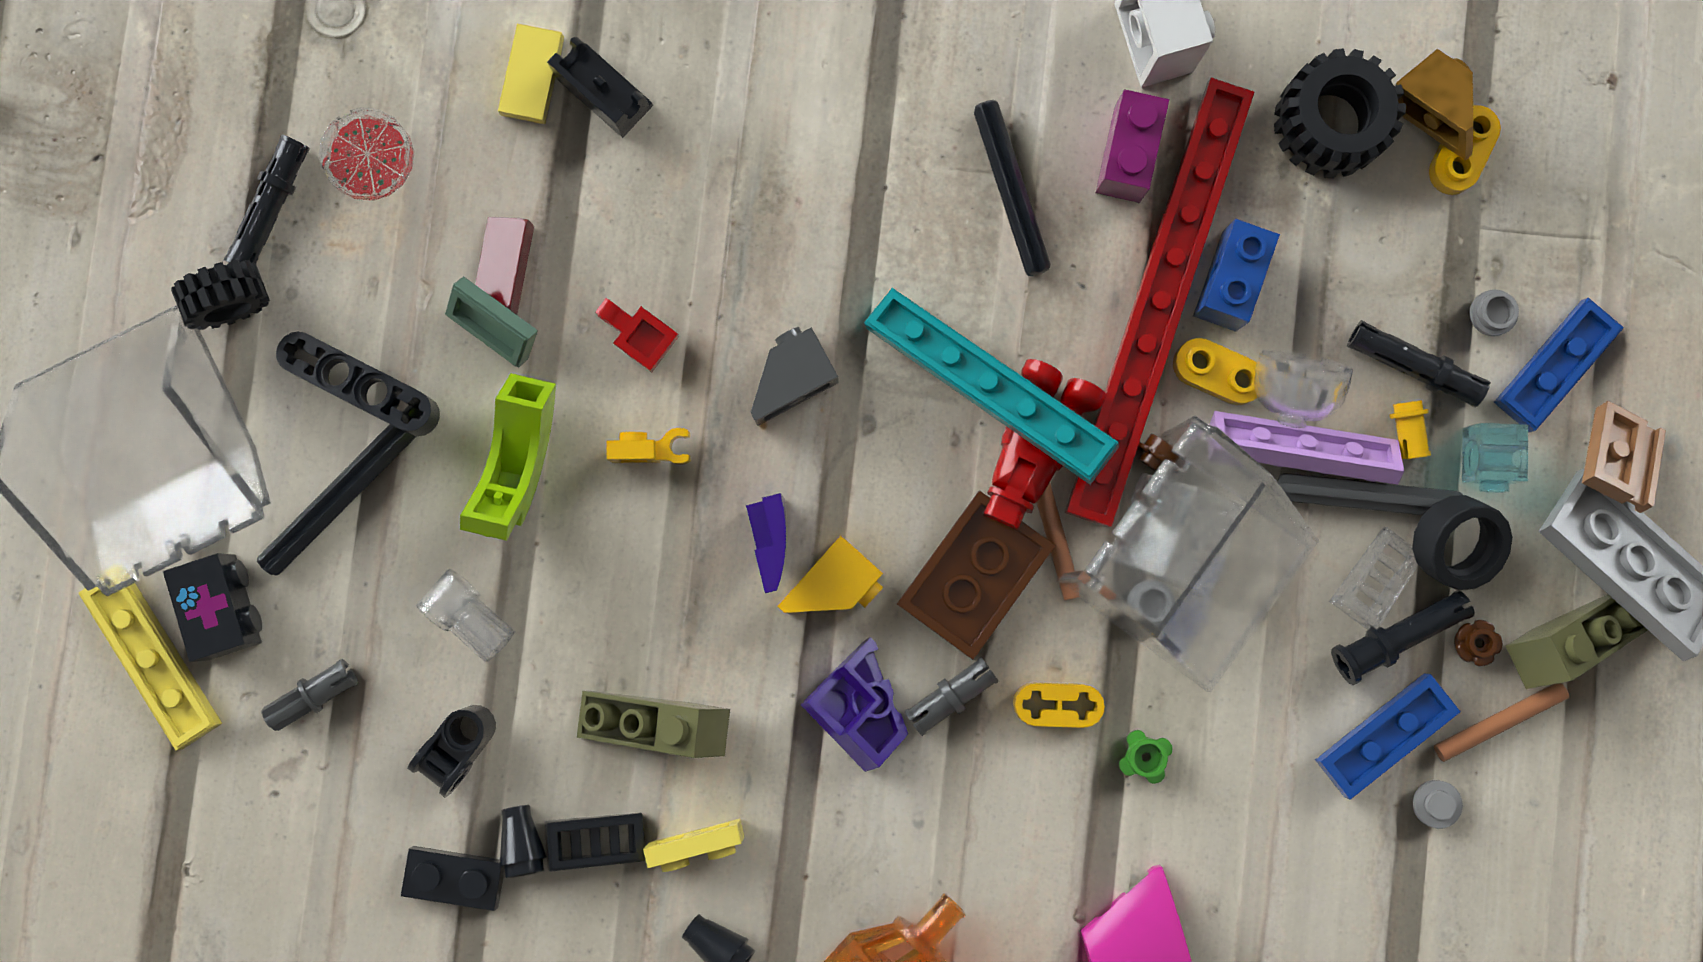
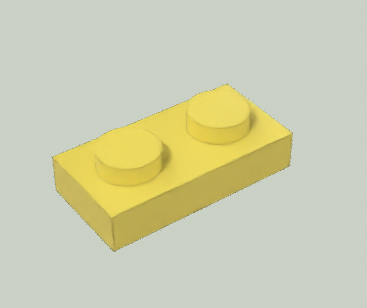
[643,818,745,872]

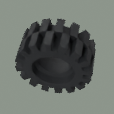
[171,260,270,330]

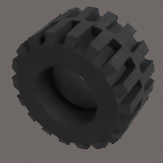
[1274,48,1406,178]

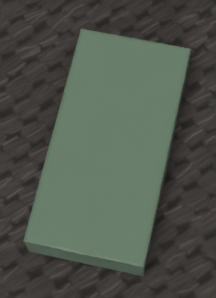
[445,276,538,368]

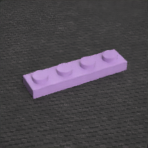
[1210,411,1404,485]

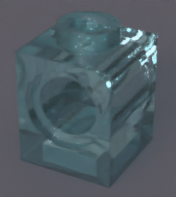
[1462,423,1528,493]

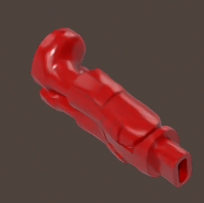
[984,359,1106,530]

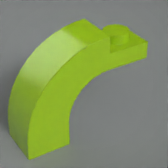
[460,373,556,541]

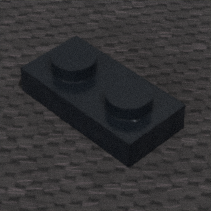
[401,846,505,911]

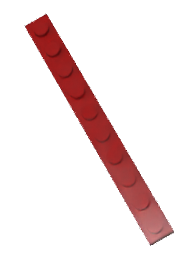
[1064,77,1255,528]

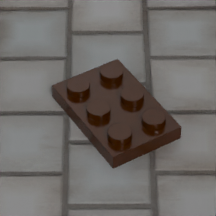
[897,490,1056,660]

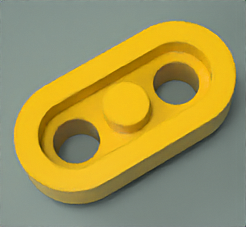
[1429,105,1501,195]
[1173,338,1265,405]

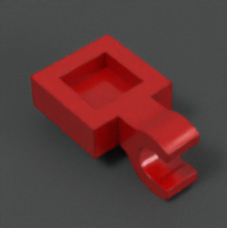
[595,298,679,373]

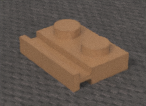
[1582,401,1666,513]

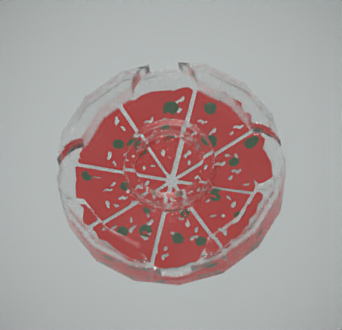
[319,107,414,201]

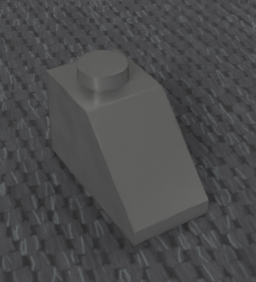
[751,327,839,426]

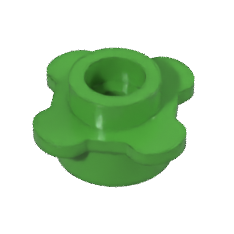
[1119,730,1172,784]

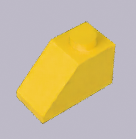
[777,536,883,613]

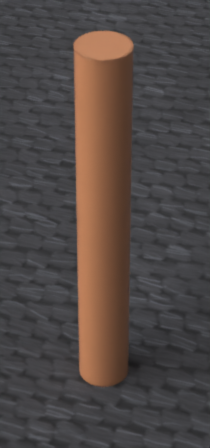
[1037,483,1082,600]
[1434,683,1569,762]

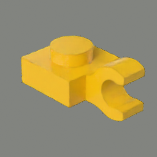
[606,428,691,465]

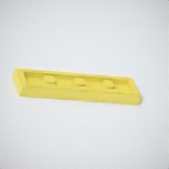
[78,567,222,751]

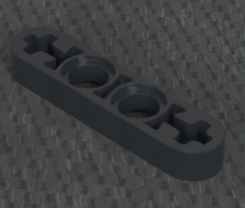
[276,331,440,437]

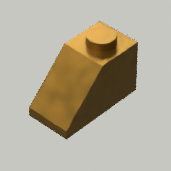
[1396,49,1473,160]

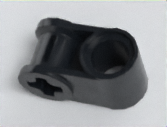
[407,705,496,798]

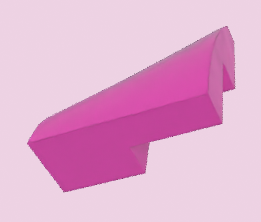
[1080,865,1192,962]

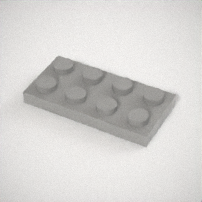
[1539,468,1703,661]

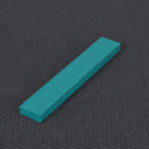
[864,288,1119,485]

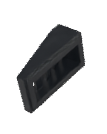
[545,813,646,872]

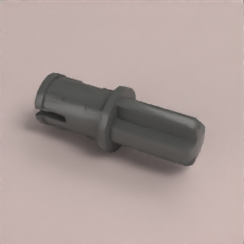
[261,659,358,731]

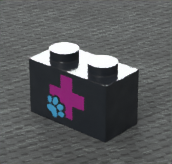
[163,553,262,662]

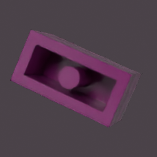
[1095,89,1170,203]

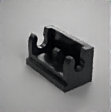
[547,37,653,138]

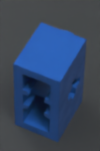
[1193,218,1280,332]

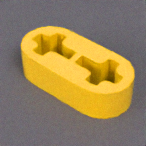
[1013,682,1105,728]

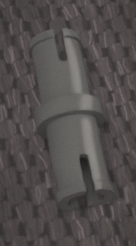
[905,657,999,736]

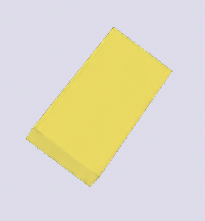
[498,23,564,124]

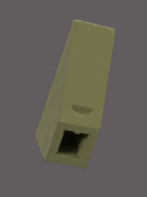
[1505,594,1648,689]
[577,691,730,758]

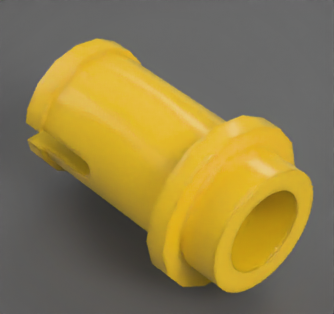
[1390,400,1431,459]

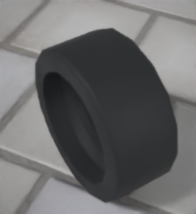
[1412,495,1513,590]

